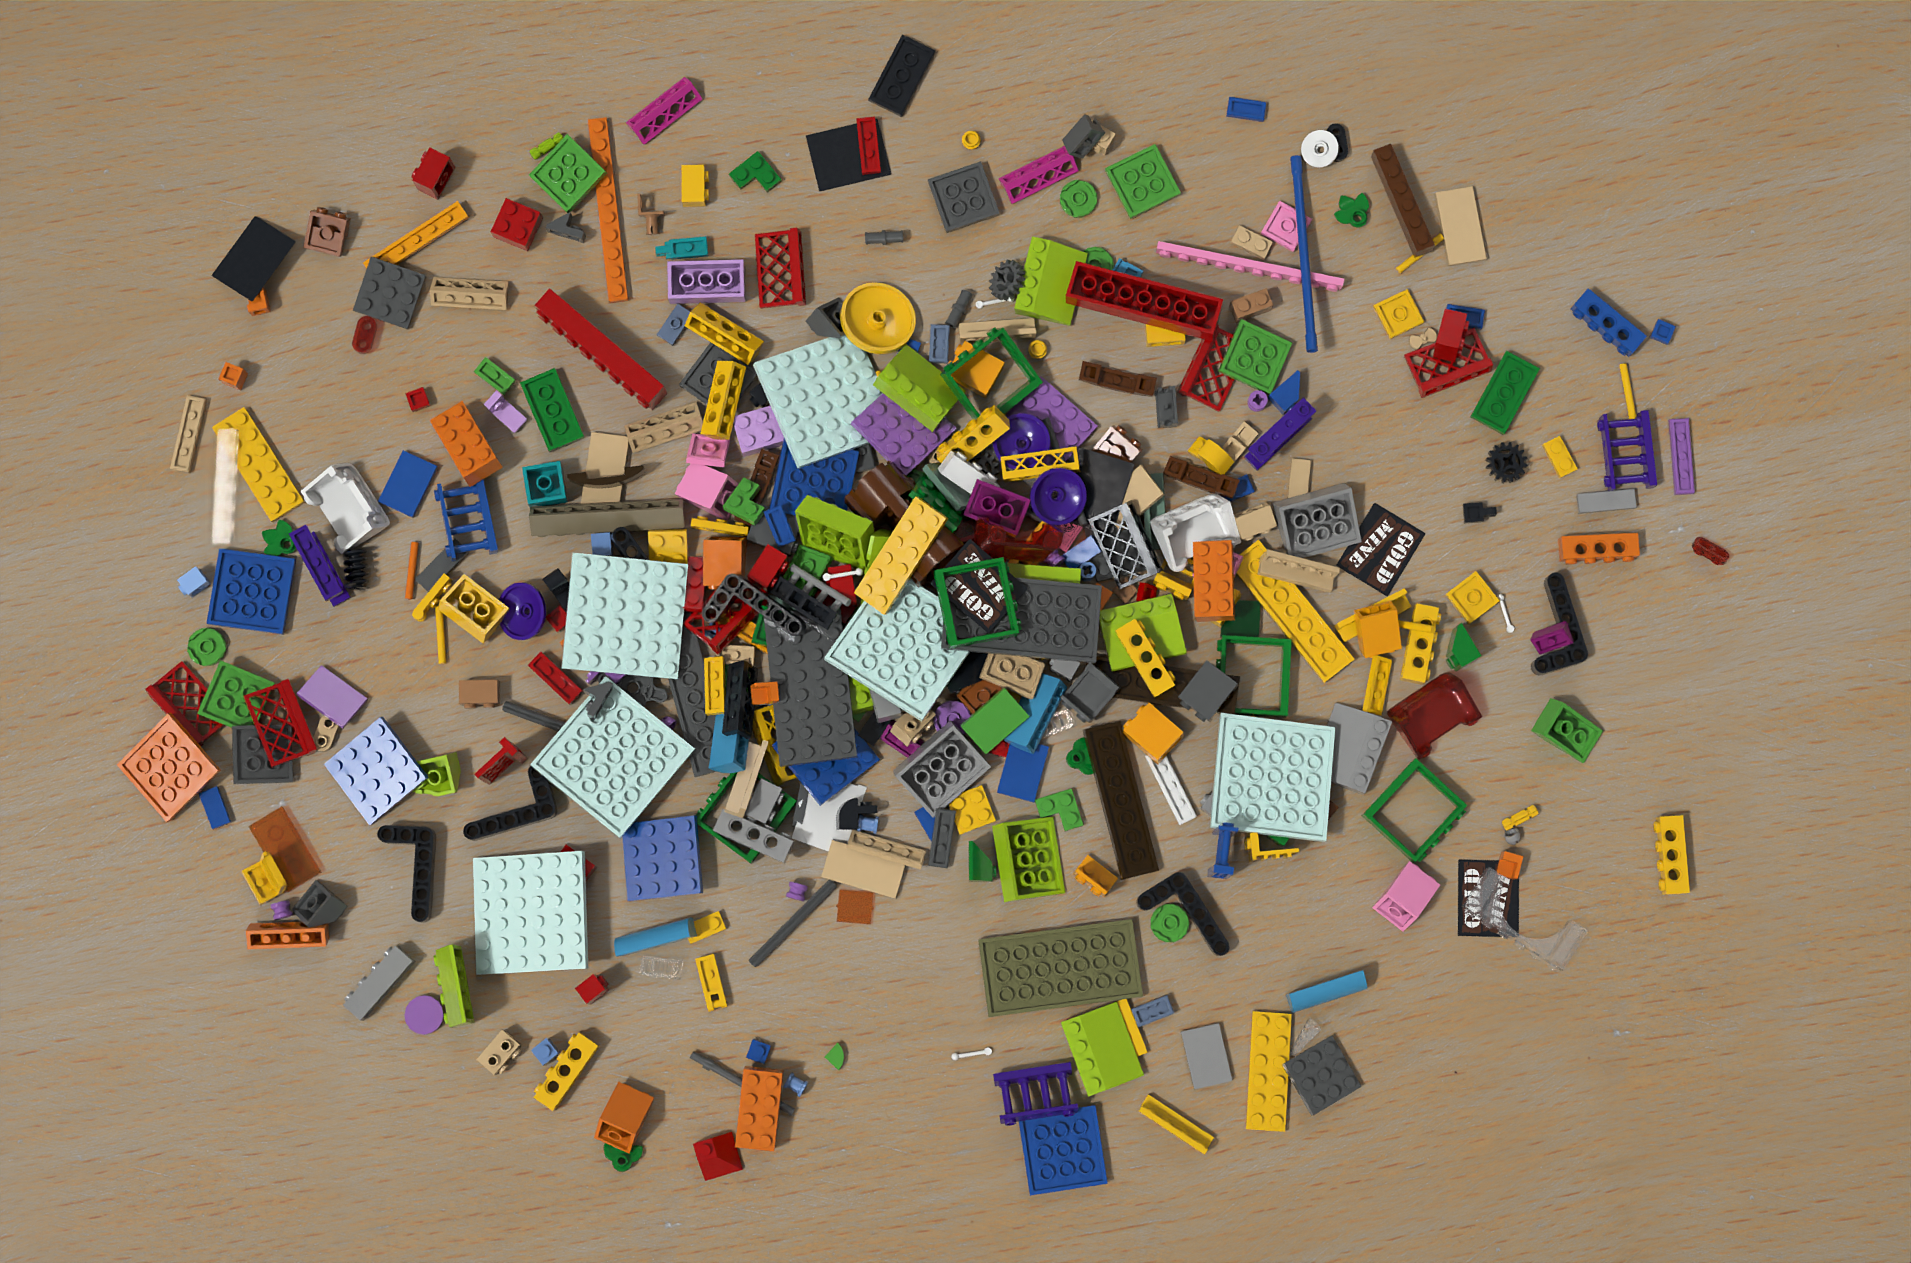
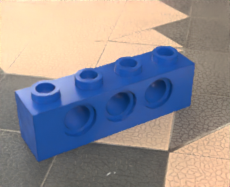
[1570,288,1647,357]

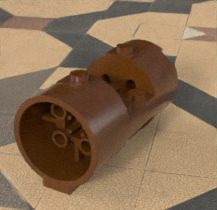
[844,461,964,588]

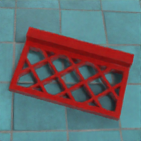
[755,227,806,309]
[1177,325,1234,412]
[1404,328,1493,398]
[683,588,768,654]
[145,661,224,746]
[243,679,317,767]
[474,737,528,785]

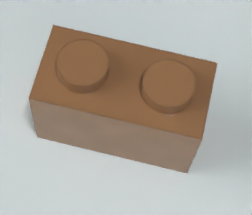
[1229,288,1273,323]
[459,680,500,709]

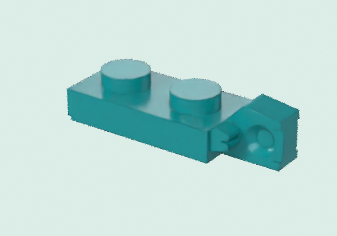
[655,236,708,260]

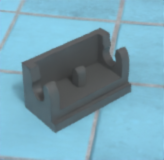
[1062,114,1105,159]
[1155,386,1178,428]

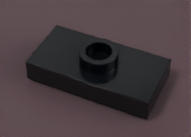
[858,711,892,747]

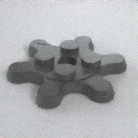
[598,672,667,707]

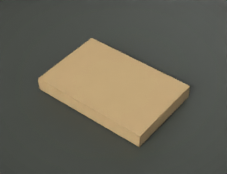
[1115,465,1165,532]
[979,653,1045,700]

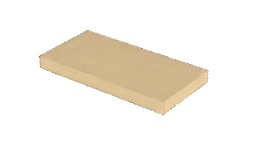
[1435,186,1487,267]
[581,432,629,504]
[821,840,905,899]

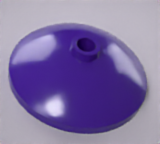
[993,413,1050,470]
[1030,468,1087,525]
[499,583,546,640]

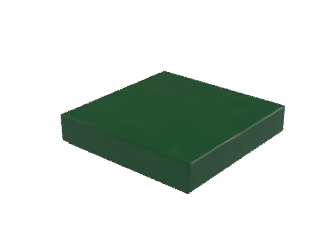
[1220,600,1261,638]

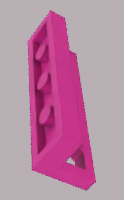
[626,77,702,144]
[998,146,1079,204]

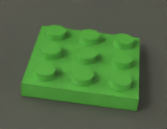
[529,134,607,213]
[1105,144,1181,219]
[1218,319,1292,395]
[197,660,275,728]

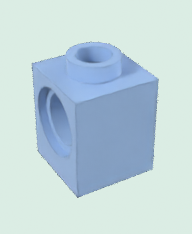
[177,566,211,598]

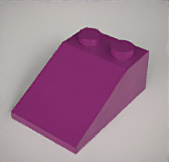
[963,479,1031,535]

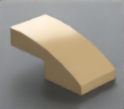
[1222,421,1259,462]

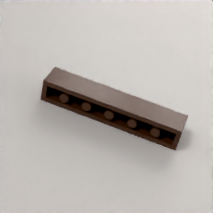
[1371,144,1435,258]

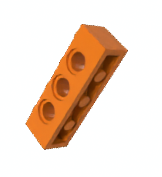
[1558,533,1640,565]
[246,922,329,950]

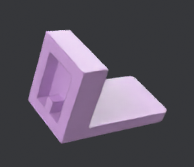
[484,390,527,433]

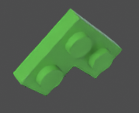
[723,477,766,526]
[1035,788,1083,831]

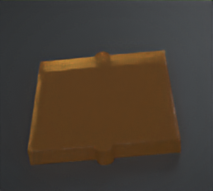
[836,890,874,925]

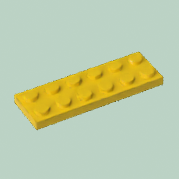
[212,407,305,523]
[854,496,948,615]
[1245,1011,1292,1132]

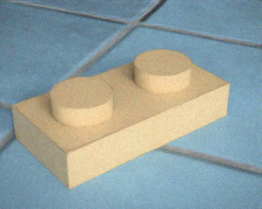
[1230,225,1273,260]
[716,645,756,666]

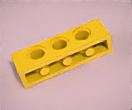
[684,302,764,365]
[700,361,746,440]
[936,405,1010,463]
[1400,603,1441,685]
[1115,619,1176,697]
[1653,815,1690,895]
[533,1032,600,1111]

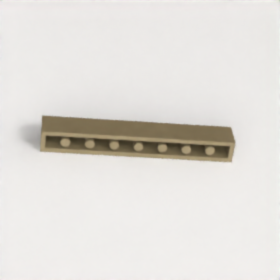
[529,499,685,537]

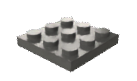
[928,161,1000,233]
[353,257,426,329]
[679,342,757,405]
[1083,516,1147,582]
[232,725,293,784]
[1282,1036,1362,1116]

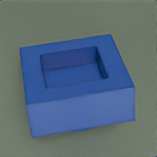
[1650,319,1676,345]
[746,1039,771,1064]

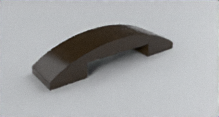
[567,465,645,489]

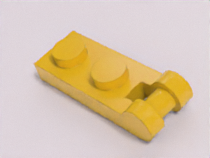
[412,573,453,622]
[695,954,728,1012]

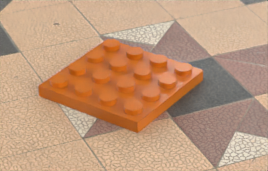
[117,713,221,822]

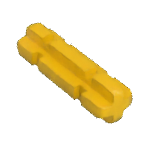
[1502,805,1539,831]

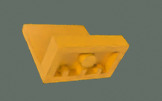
[1073,855,1118,897]

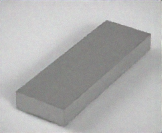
[1576,489,1637,514]

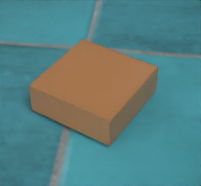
[1112,577,1138,604]

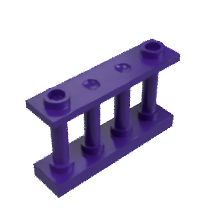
[1244,397,1316,471]
[1597,410,1657,491]
[289,525,351,607]
[993,1062,1078,1126]

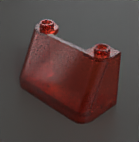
[974,516,1064,562]
[1387,672,1482,760]

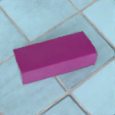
[1530,621,1573,655]
[879,720,924,758]

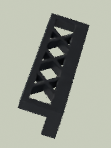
[722,660,758,739]

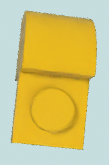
[1188,436,1234,475]

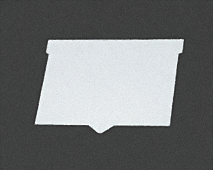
[792,783,867,851]

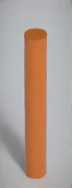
[405,542,419,600]

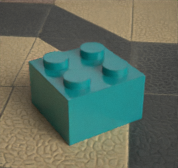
[522,461,568,507]

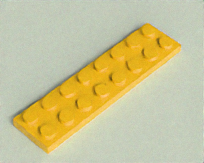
[1236,540,1354,683]

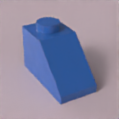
[1268,370,1300,415]

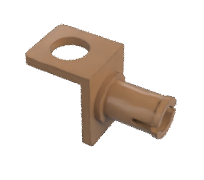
[637,193,665,235]

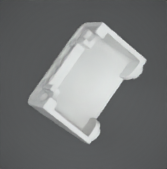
[301,463,390,554]
[1150,494,1241,572]

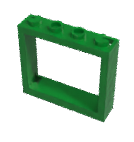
[940,327,1043,428]
[933,557,1021,649]
[1216,635,1292,718]
[1361,758,1467,863]
[695,772,797,864]

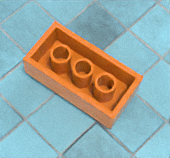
[430,401,503,487]
[1193,540,1235,622]
[735,1066,784,1152]

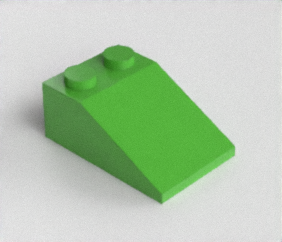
[1531,698,1603,763]

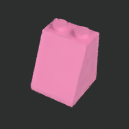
[675,463,738,521]
[1372,861,1440,931]

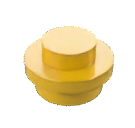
[962,131,981,150]
[1028,340,1047,359]

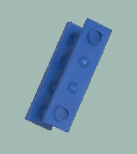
[434,480,498,562]
[1207,823,1239,879]

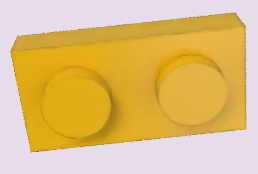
[1542,436,1577,479]
[688,911,726,944]

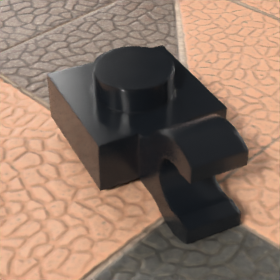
[1463,502,1497,524]

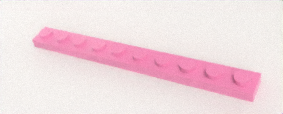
[1156,241,1344,292]

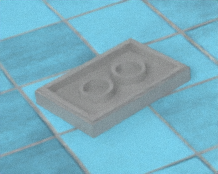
[1181,1023,1232,1089]

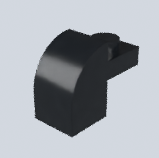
[836,798,877,830]

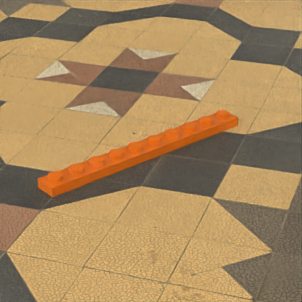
[588,117,628,303]

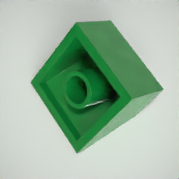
[1446,623,1481,672]

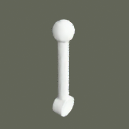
[976,297,1015,309]
[823,568,863,581]
[1497,594,1514,633]
[951,1048,992,1061]

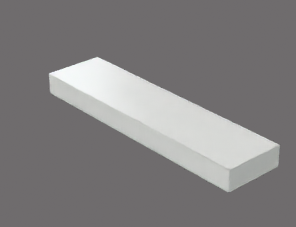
[1145,755,1197,825]

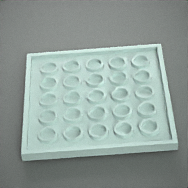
[753,335,883,468]
[561,553,688,679]
[824,579,969,722]
[530,676,695,838]
[1210,713,1335,842]
[473,851,589,975]

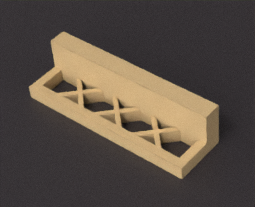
[430,277,509,310]
[959,318,1036,343]
[624,402,703,453]
[1257,549,1340,593]
[724,740,768,818]

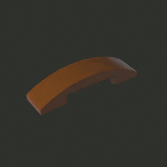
[1079,361,1157,397]
[733,449,779,526]
[1163,456,1240,498]

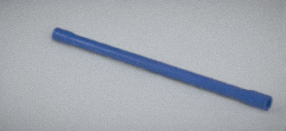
[1290,155,1318,353]

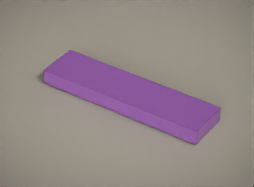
[1668,418,1695,495]

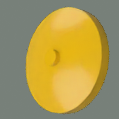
[840,283,916,354]

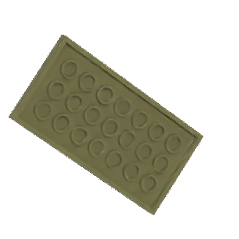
[978,919,1143,1017]

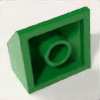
[969,841,996,882]

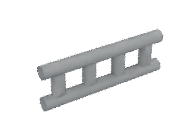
[788,564,851,622]

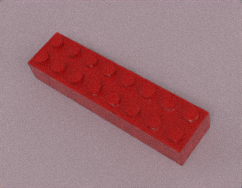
[1066,261,1223,342]
[535,288,667,410]

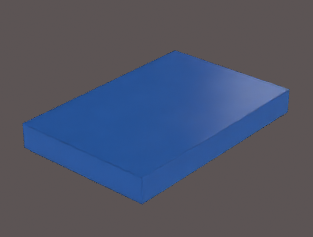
[378,450,438,518]
[997,744,1049,803]

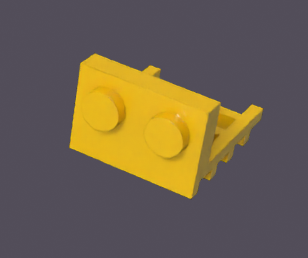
[1152,559,1194,601]
[1244,832,1299,862]
[242,851,287,905]

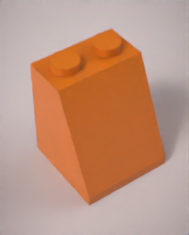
[703,536,747,589]
[594,1082,654,1154]

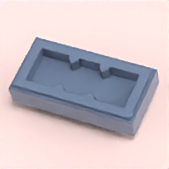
[657,304,690,346]
[929,324,950,364]
[1131,995,1174,1027]

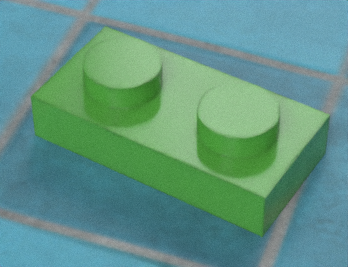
[474,357,516,396]

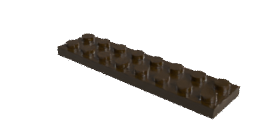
[1086,656,1240,715]
[1082,721,1159,880]

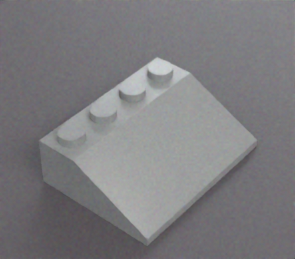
[1273,483,1362,558]
[1327,703,1392,795]
[893,720,991,817]

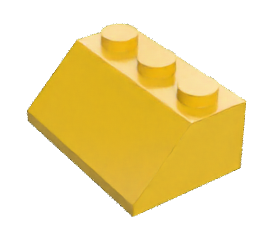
[438,574,509,644]

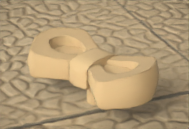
[1409,328,1437,350]

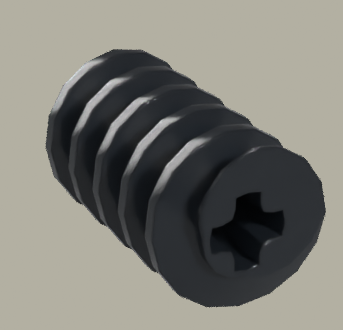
[343,549,369,590]

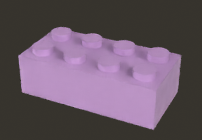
[667,259,746,304]
[733,406,784,457]

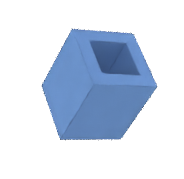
[591,532,614,557]
[531,1038,560,1066]

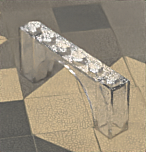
[1462,867,1588,972]

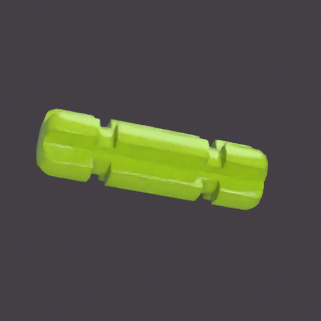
[529,132,563,160]

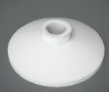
[1301,130,1339,168]

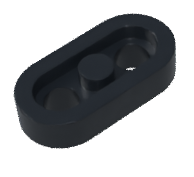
[1327,124,1348,162]

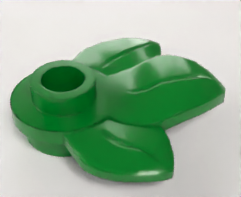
[1334,193,1369,228]
[262,520,296,556]
[1066,737,1094,775]
[604,1143,643,1172]

